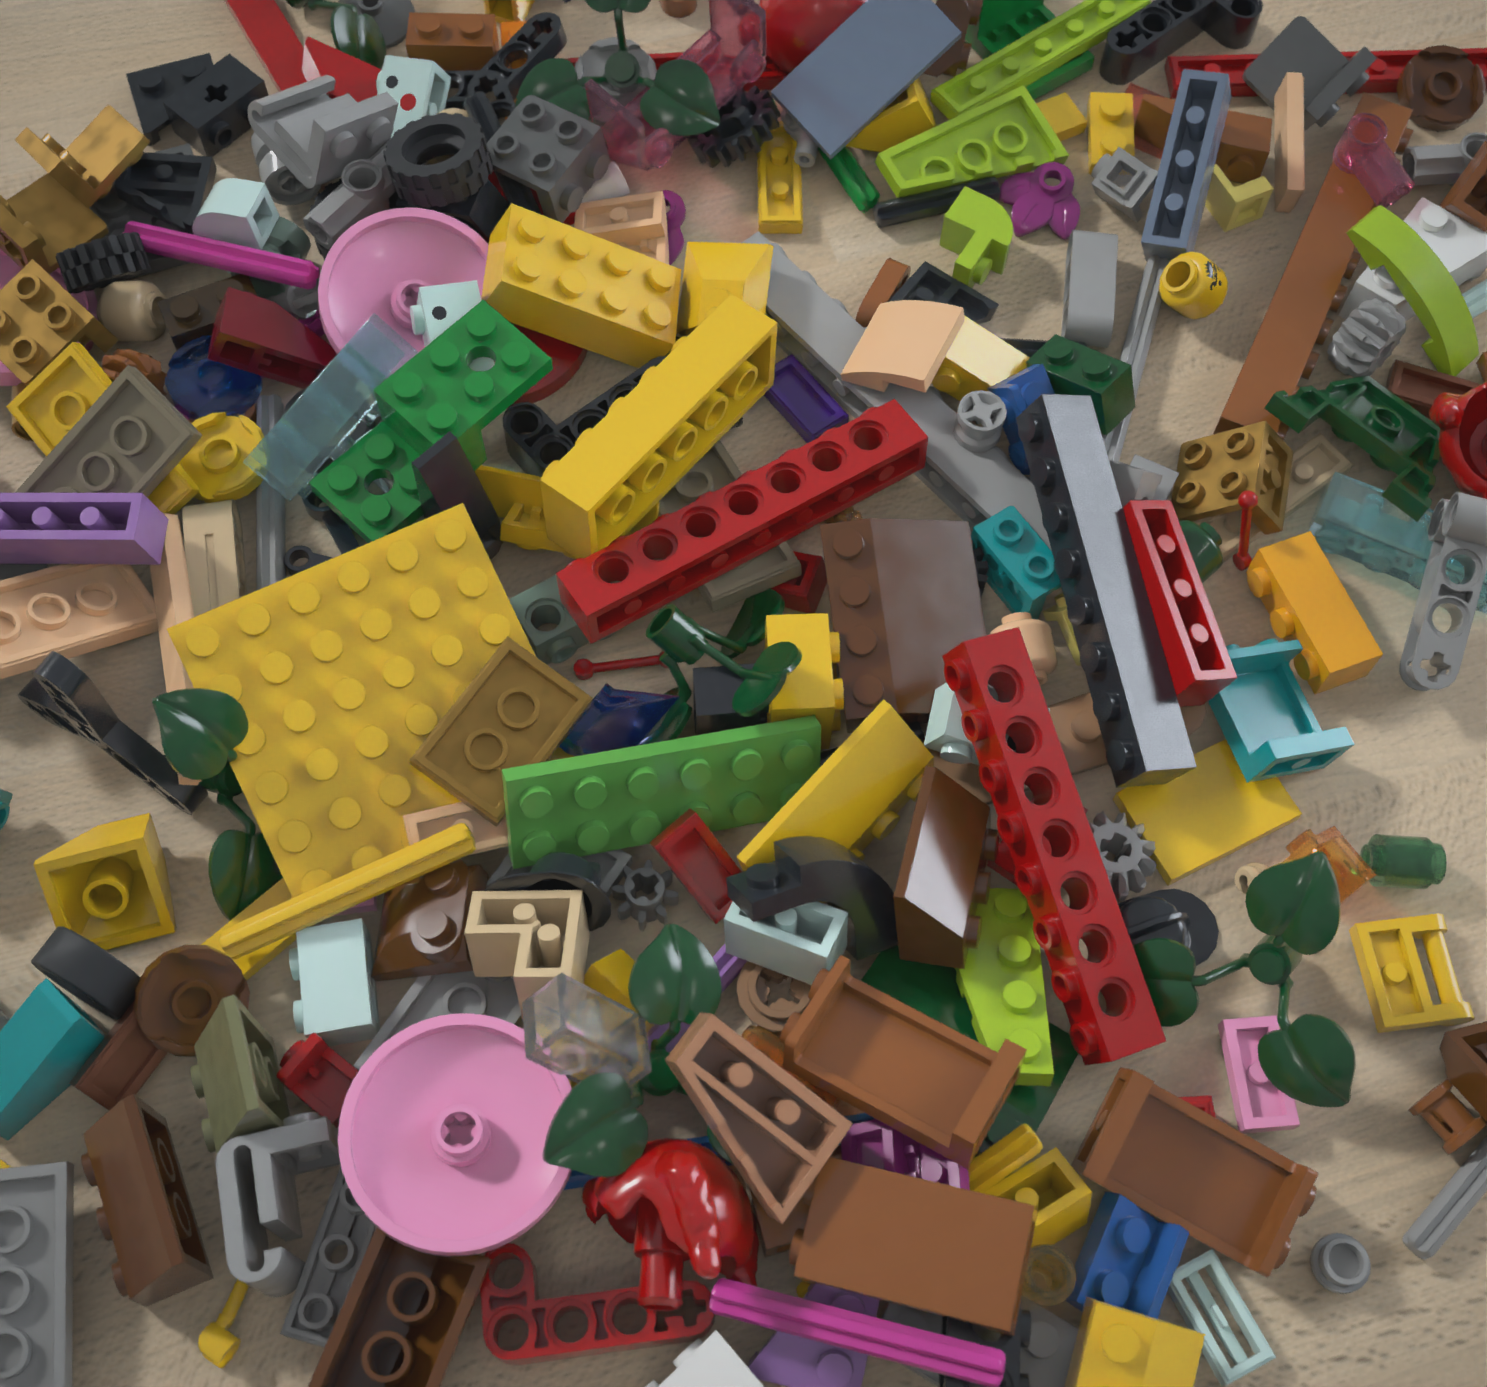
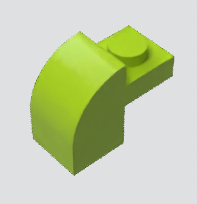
[939,186,1013,288]

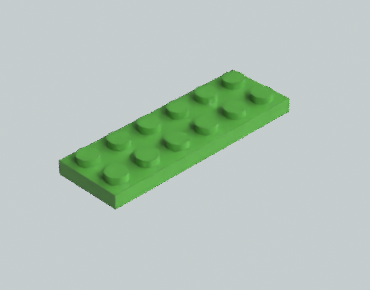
[502,715,821,869]

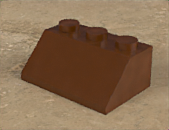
[894,766,1000,969]
[81,1094,214,1307]
[308,1227,492,1387]

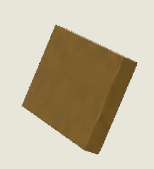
[410,636,593,827]

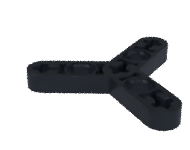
[445,12,567,119]
[18,651,208,815]

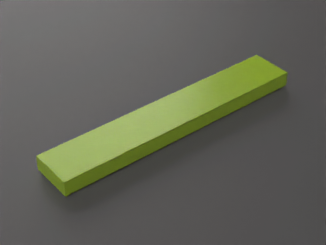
[930,0,1151,120]

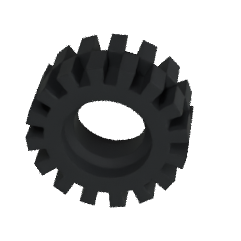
[55,232,152,294]

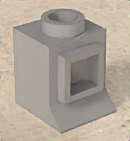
[1091,147,1158,223]

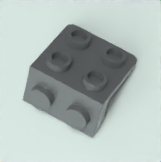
[1243,16,1377,132]
[487,95,610,223]

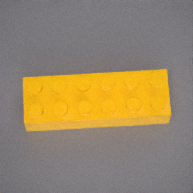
[540,294,778,558]

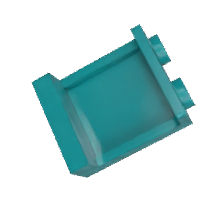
[1208,638,1355,783]

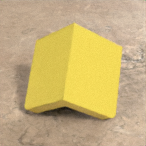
[1205,164,1274,232]

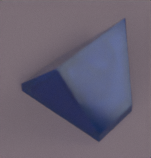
[559,682,680,756]

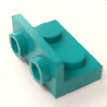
[971,506,1061,619]

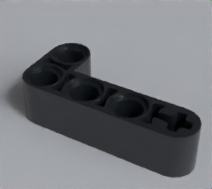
[1099,0,1263,85]
[502,356,667,477]

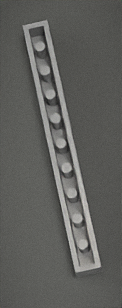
[742,231,1052,551]

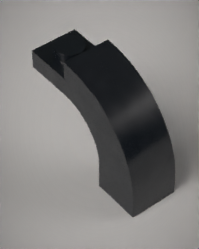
[726,836,898,961]

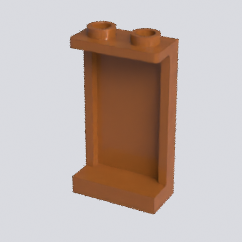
[779,955,1027,1169]
[1071,1067,1318,1278]
[789,1157,1038,1337]

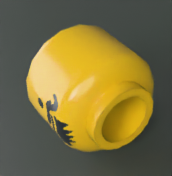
[1159,251,1228,319]

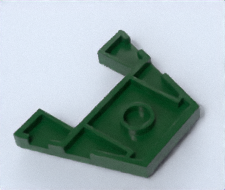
[1264,375,1440,522]

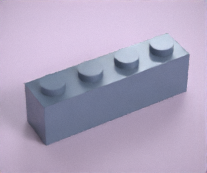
[1141,69,1231,261]

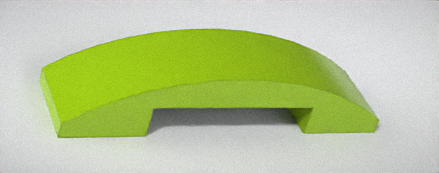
[1346,205,1479,377]

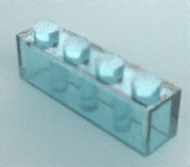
[243,313,419,502]
[1306,471,1487,614]

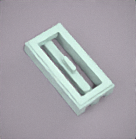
[1167,1249,1276,1387]

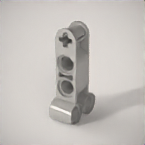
[1399,492,1487,691]

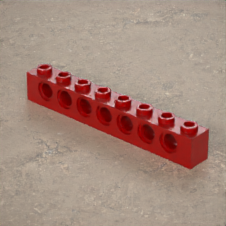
[556,399,928,644]
[942,627,1167,1066]

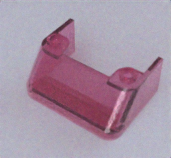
[585,0,766,171]

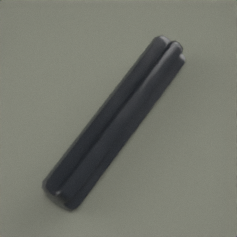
[873,176,1001,228]

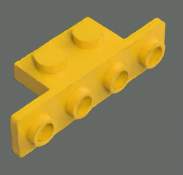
[475,465,660,559]

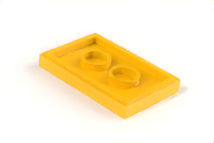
[1112,739,1302,886]

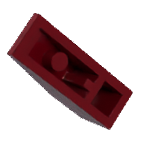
[207,287,361,389]

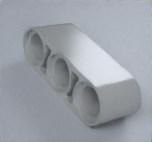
[1061,230,1118,348]

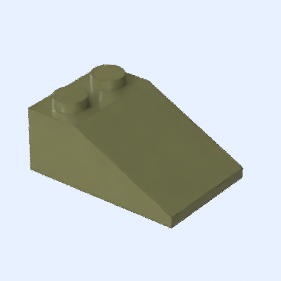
[190,995,291,1154]

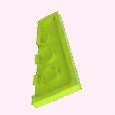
[875,85,1069,198]
[955,888,1054,1086]

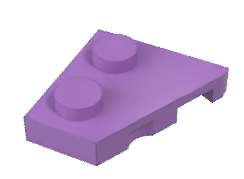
[748,1283,880,1387]

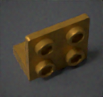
[15,105,150,208]
[0,173,109,274]
[0,259,118,386]
[1171,421,1294,535]

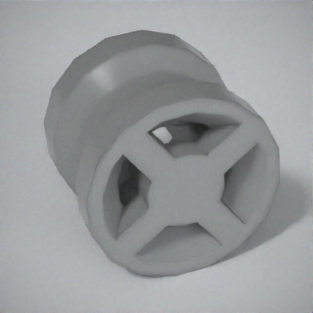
[953,390,1007,452]

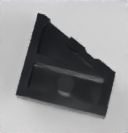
[126,53,214,146]
[114,152,217,235]
[888,261,999,324]

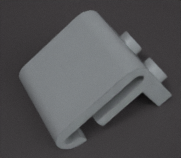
[248,75,398,189]
[216,1112,341,1297]

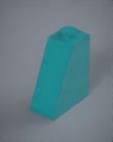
[0,978,106,1140]

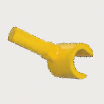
[198,1279,249,1368]

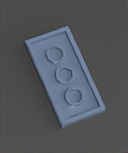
[771,0,962,160]

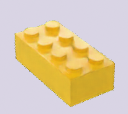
[481,203,681,368]

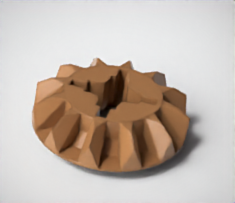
[737,961,811,1034]

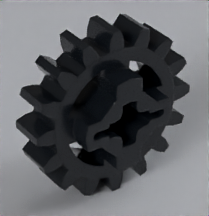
[687,86,781,168]

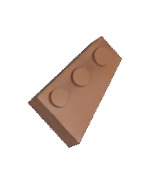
[665,1013,853,1224]

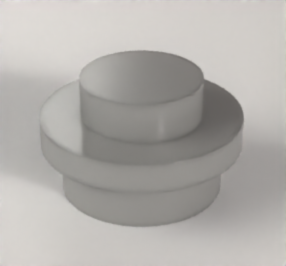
[1310,1233,1371,1294]

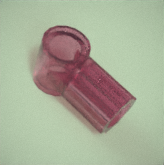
[1332,113,1415,208]

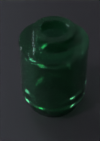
[1359,834,1447,889]

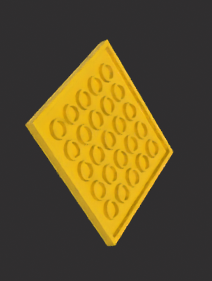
[167,503,583,898]

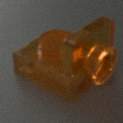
[1283,826,1377,904]

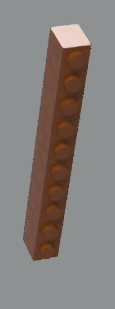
[1213,92,1413,441]

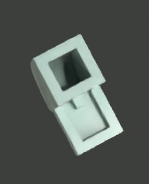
[192,178,280,273]

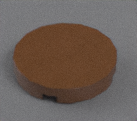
[1396,45,1486,132]
[133,945,250,1057]

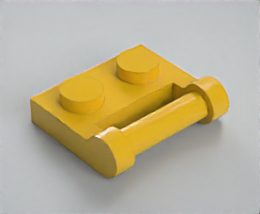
[1349,914,1475,1033]

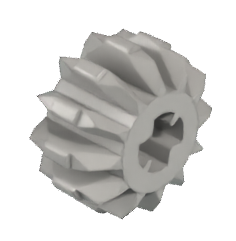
[1327,298,1406,378]
[1089,811,1156,903]

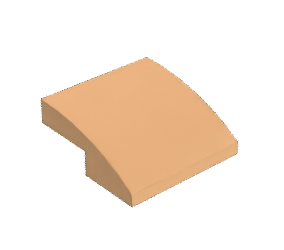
[574,191,669,264]
[840,300,965,393]

